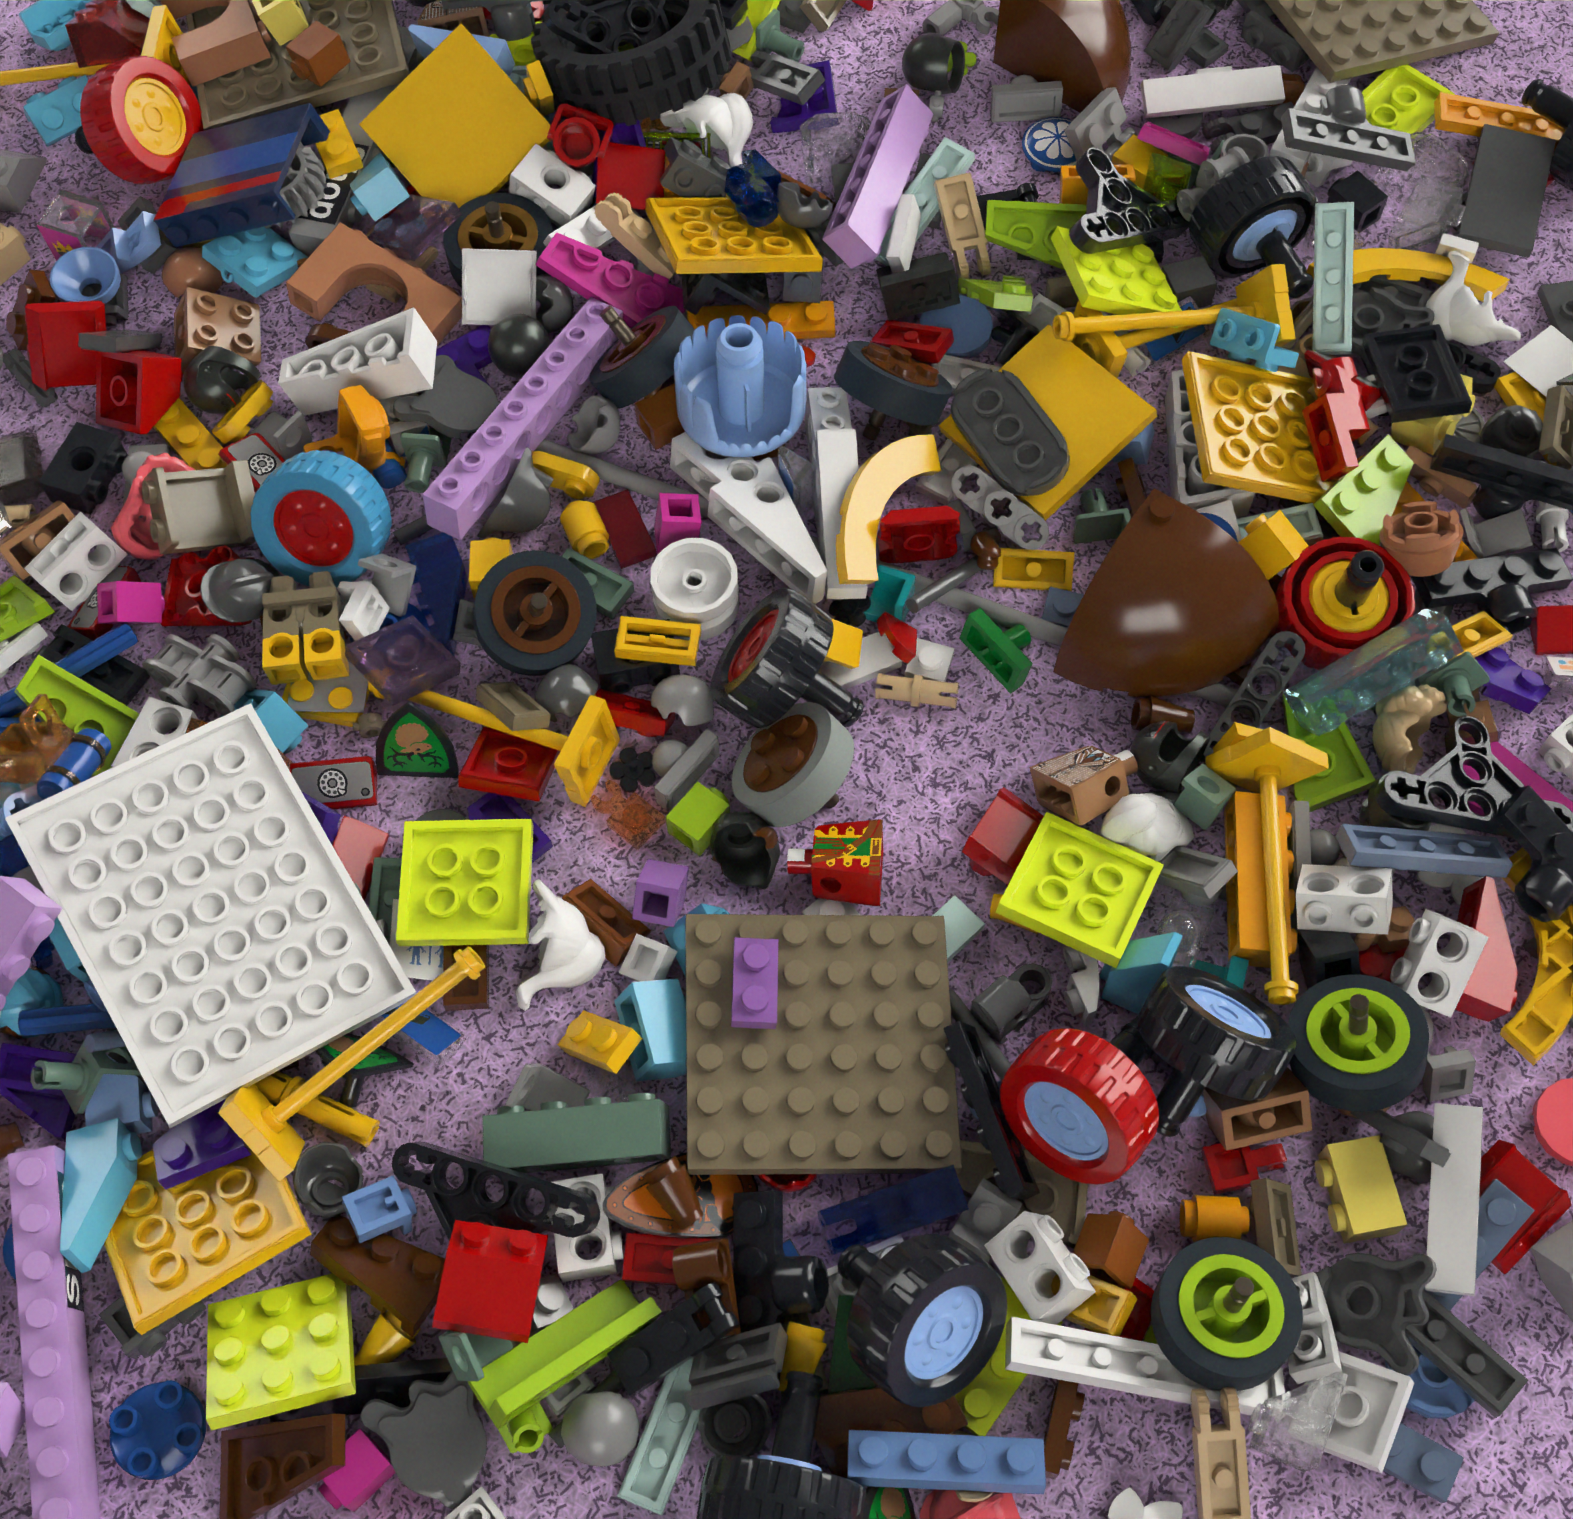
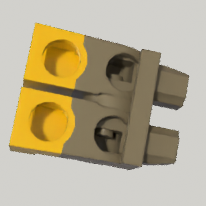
[262,571,350,685]

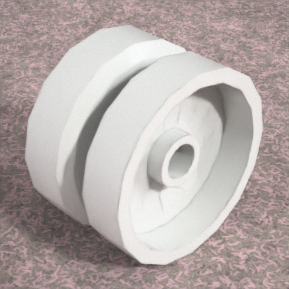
[650,538,739,640]

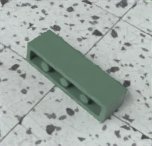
[482,1093,671,1173]

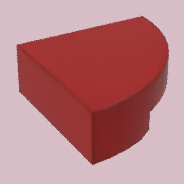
[877,611,917,664]

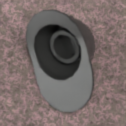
[200,558,280,623]

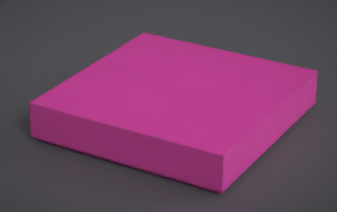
[1137,121,1210,166]

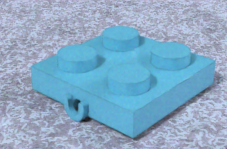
[202,227,308,298]

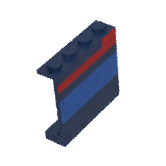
[153,103,330,248]

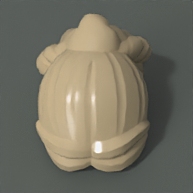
[1372,684,1447,774]

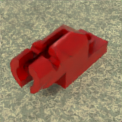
[1302,357,1370,482]

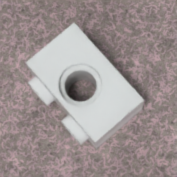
[509,144,596,228]

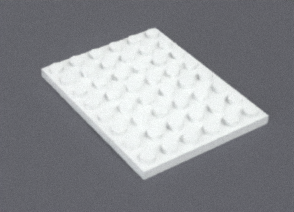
[5,703,416,1128]

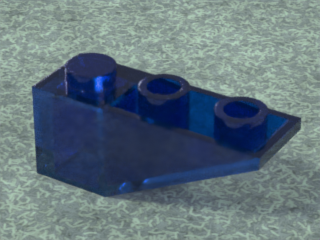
[405,532,468,659]

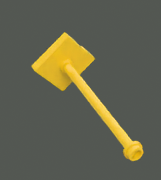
[0,5,190,86]
[1052,264,1296,347]
[1071,298,1238,378]
[368,669,620,807]
[1206,727,1329,1005]
[218,946,485,1182]

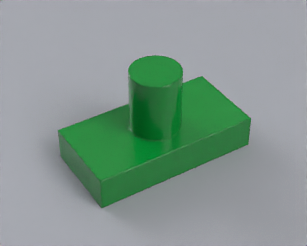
[959,608,1033,694]

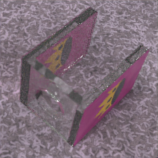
[36,189,115,261]

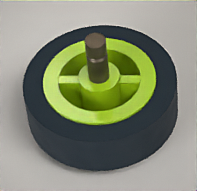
[1288,975,1429,1112]
[1151,1237,1303,1391]

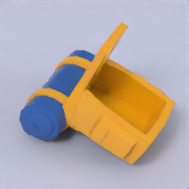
[303,385,407,489]

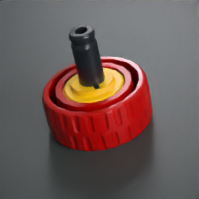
[75,56,204,185]
[1275,537,1416,676]

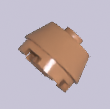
[1379,501,1464,577]

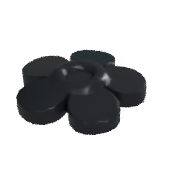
[829,595,871,627]
[609,747,656,793]

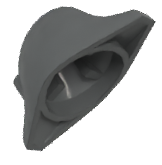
[477,447,554,538]

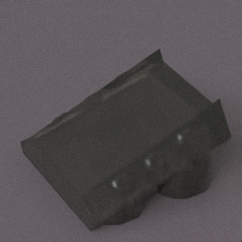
[0,431,45,505]

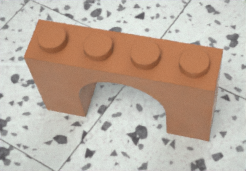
[160,0,272,87]
[286,222,462,346]

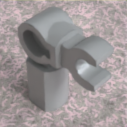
[922,0,999,36]

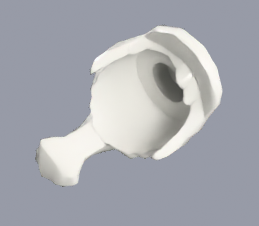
[660,93,753,177]
[1425,251,1521,346]
[1099,793,1194,862]
[515,879,605,1011]

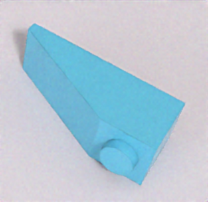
[60,1118,142,1273]

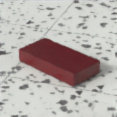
[592,489,657,569]

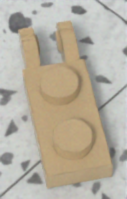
[934,172,991,278]
[594,192,676,280]
[1190,1387,1251,1519]

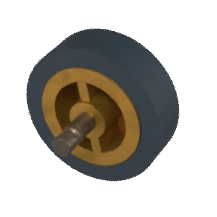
[443,193,553,288]

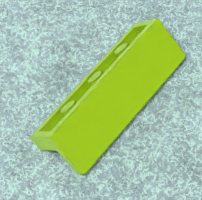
[468,1280,662,1430]

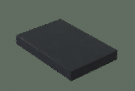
[1362,324,1472,423]

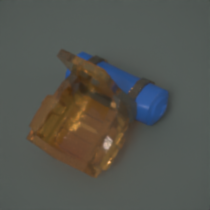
[0,694,112,800]

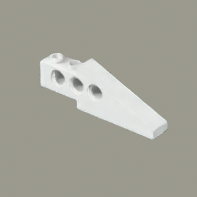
[804,387,867,599]
[670,432,828,604]

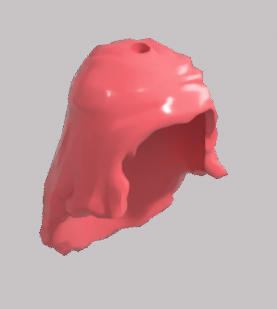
[111,453,195,561]

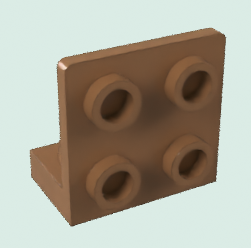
[174,287,261,374]

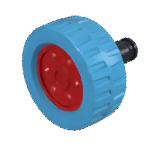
[250,450,392,588]

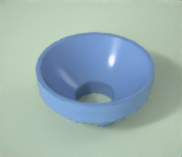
[50,247,121,304]

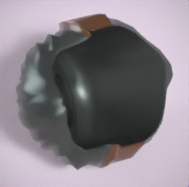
[709,811,781,890]

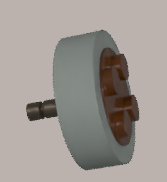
[732,702,854,827]

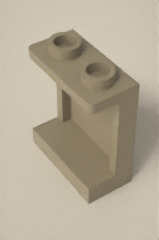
[142,460,256,555]

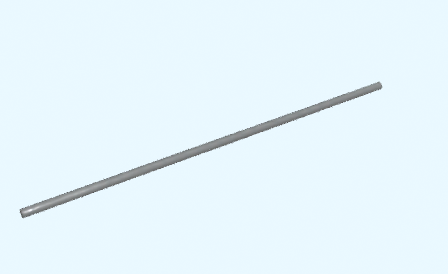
[535,439,1253,717]

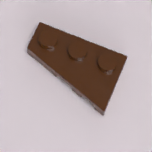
[310,1215,445,1338]
[814,1387,968,1478]
[219,1414,345,1519]

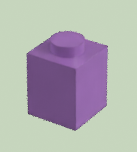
[632,859,689,927]

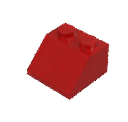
[95,350,183,434]
[432,1220,548,1343]

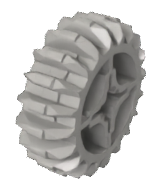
[264,142,327,229]

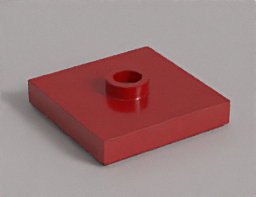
[458,727,560,802]

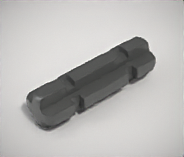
[3,349,58,407]

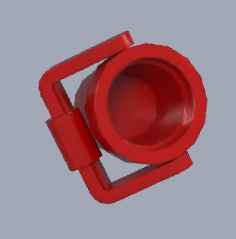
[547,104,614,168]

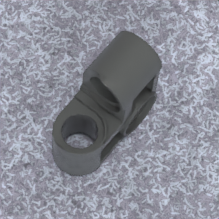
[970,963,1052,1044]

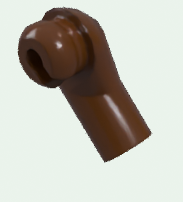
[970,528,1001,570]

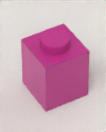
[654,493,702,554]
[97,581,165,625]
[318,1428,396,1512]

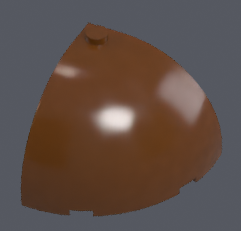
[993,0,1131,113]
[1053,488,1279,697]

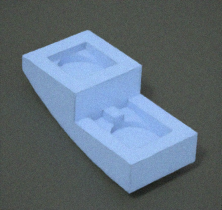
[96,211,161,273]

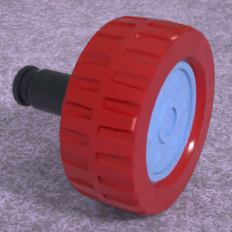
[1000,1023,1159,1185]

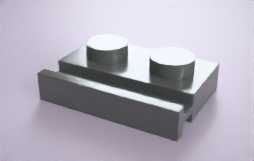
[685,1323,788,1411]

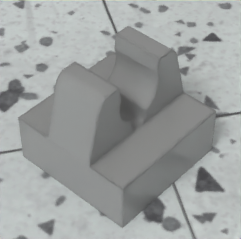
[1423,1046,1476,1102]

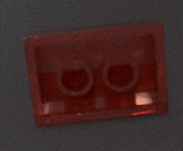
[65,0,150,68]

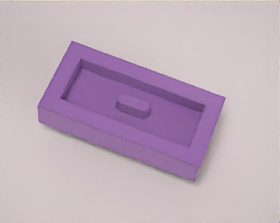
[731,937,779,1029]

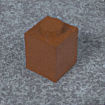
[286,21,351,87]
[634,384,685,450]
[1073,1211,1149,1289]

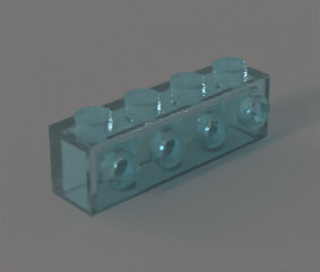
[1283,609,1464,736]

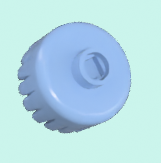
[674,315,807,458]

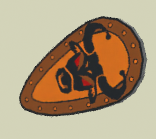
[603,1152,758,1239]

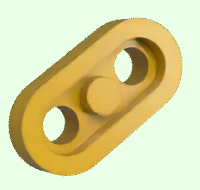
[212,380,273,444]
[532,451,600,499]

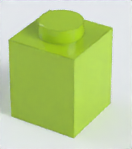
[665,781,731,856]

